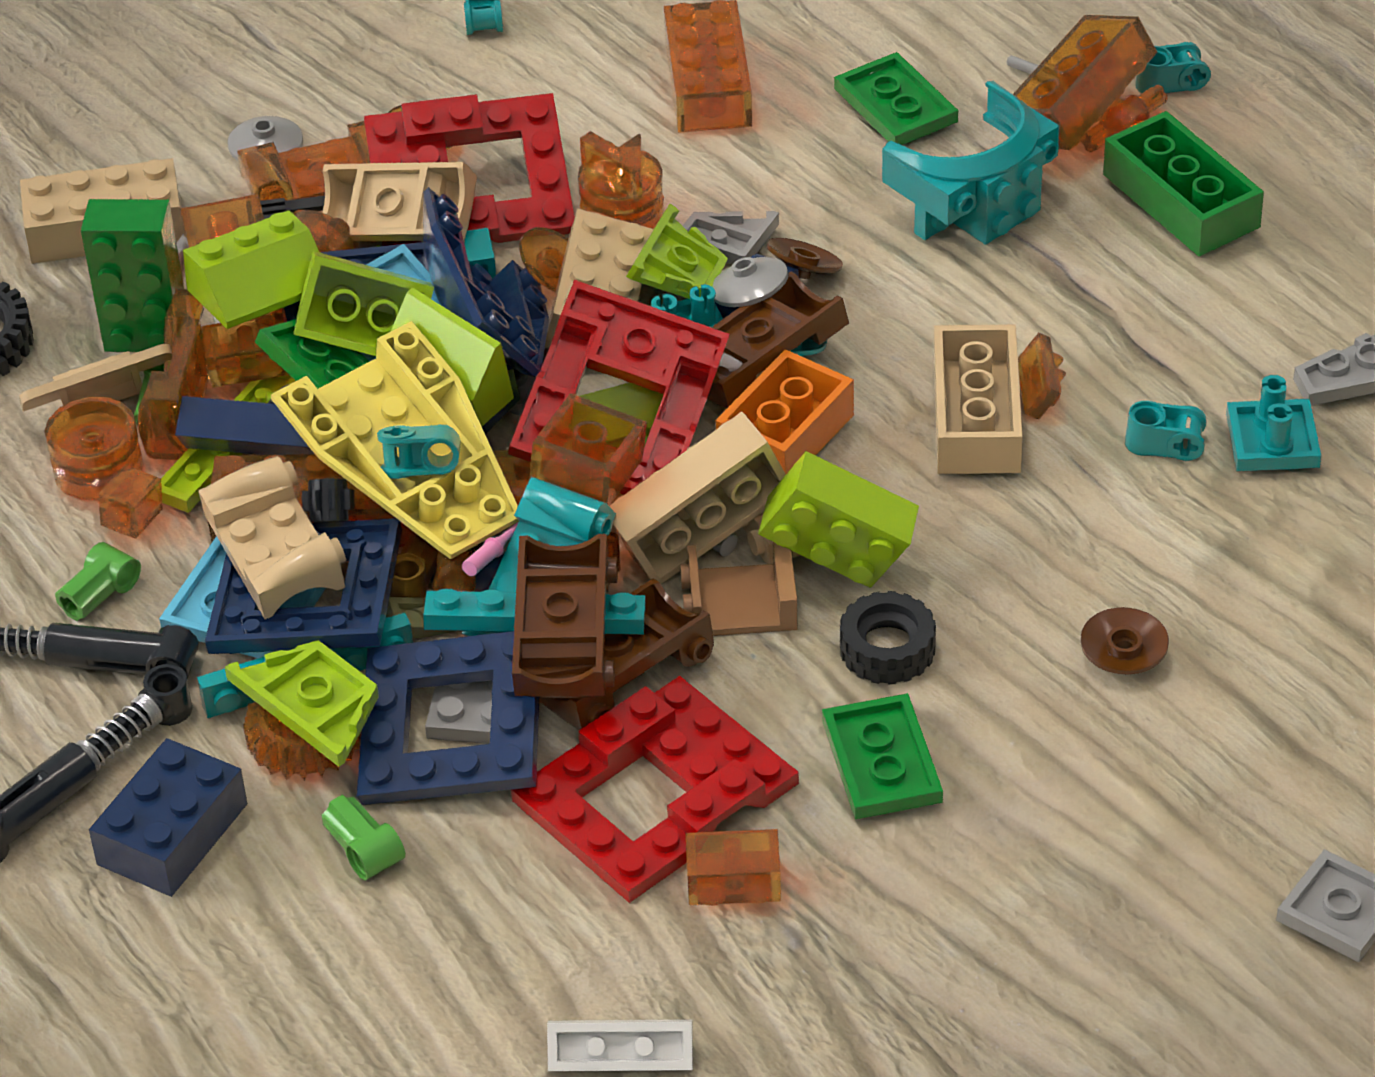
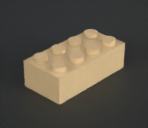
[20,158,184,264]
[545,208,653,348]
[933,324,1022,474]
[609,412,786,584]

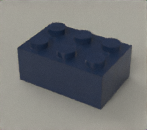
[89,738,248,897]

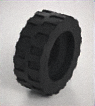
[840,591,936,685]

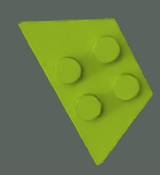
[626,204,728,299]
[225,640,379,767]

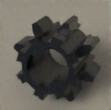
[301,478,355,523]

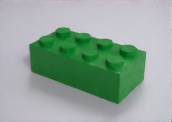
[1103,111,1264,257]
[81,199,190,353]

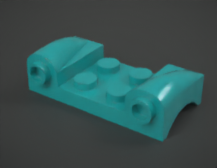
[462,477,616,637]

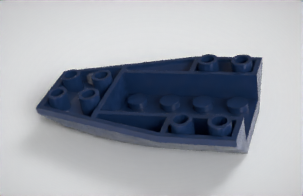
[423,187,549,377]

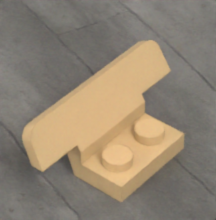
[19,344,176,418]

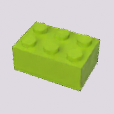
[758,451,919,588]

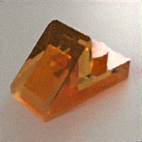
[580,131,643,202]

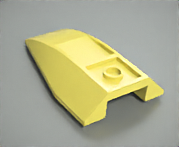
[271,321,519,559]

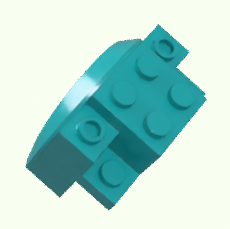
[882,81,1059,245]

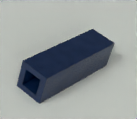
[175,396,320,460]

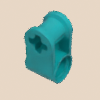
[464,0,503,35]
[1135,42,1211,96]
[1125,401,1207,461]
[377,424,461,479]

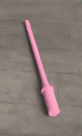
[462,476,578,576]

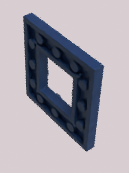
[205,518,402,654]
[357,631,540,805]

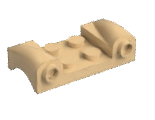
[311,162,477,248]
[199,456,346,619]

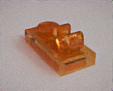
[1018,332,1066,420]

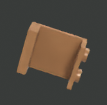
[680,542,798,636]

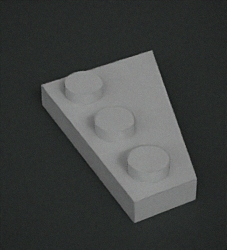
[1293,333,1375,406]

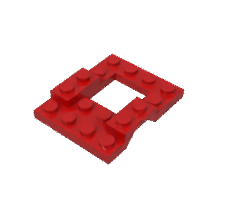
[364,93,575,246]
[508,280,730,495]
[511,676,799,903]

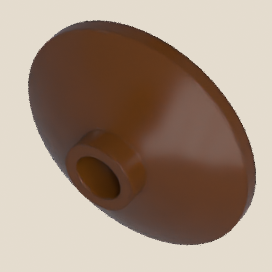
[766,238,843,279]
[1080,607,1169,675]

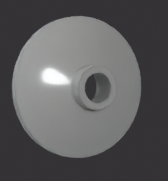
[228,116,303,167]
[713,257,788,307]

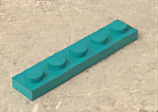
[423,589,645,634]
[197,613,413,719]

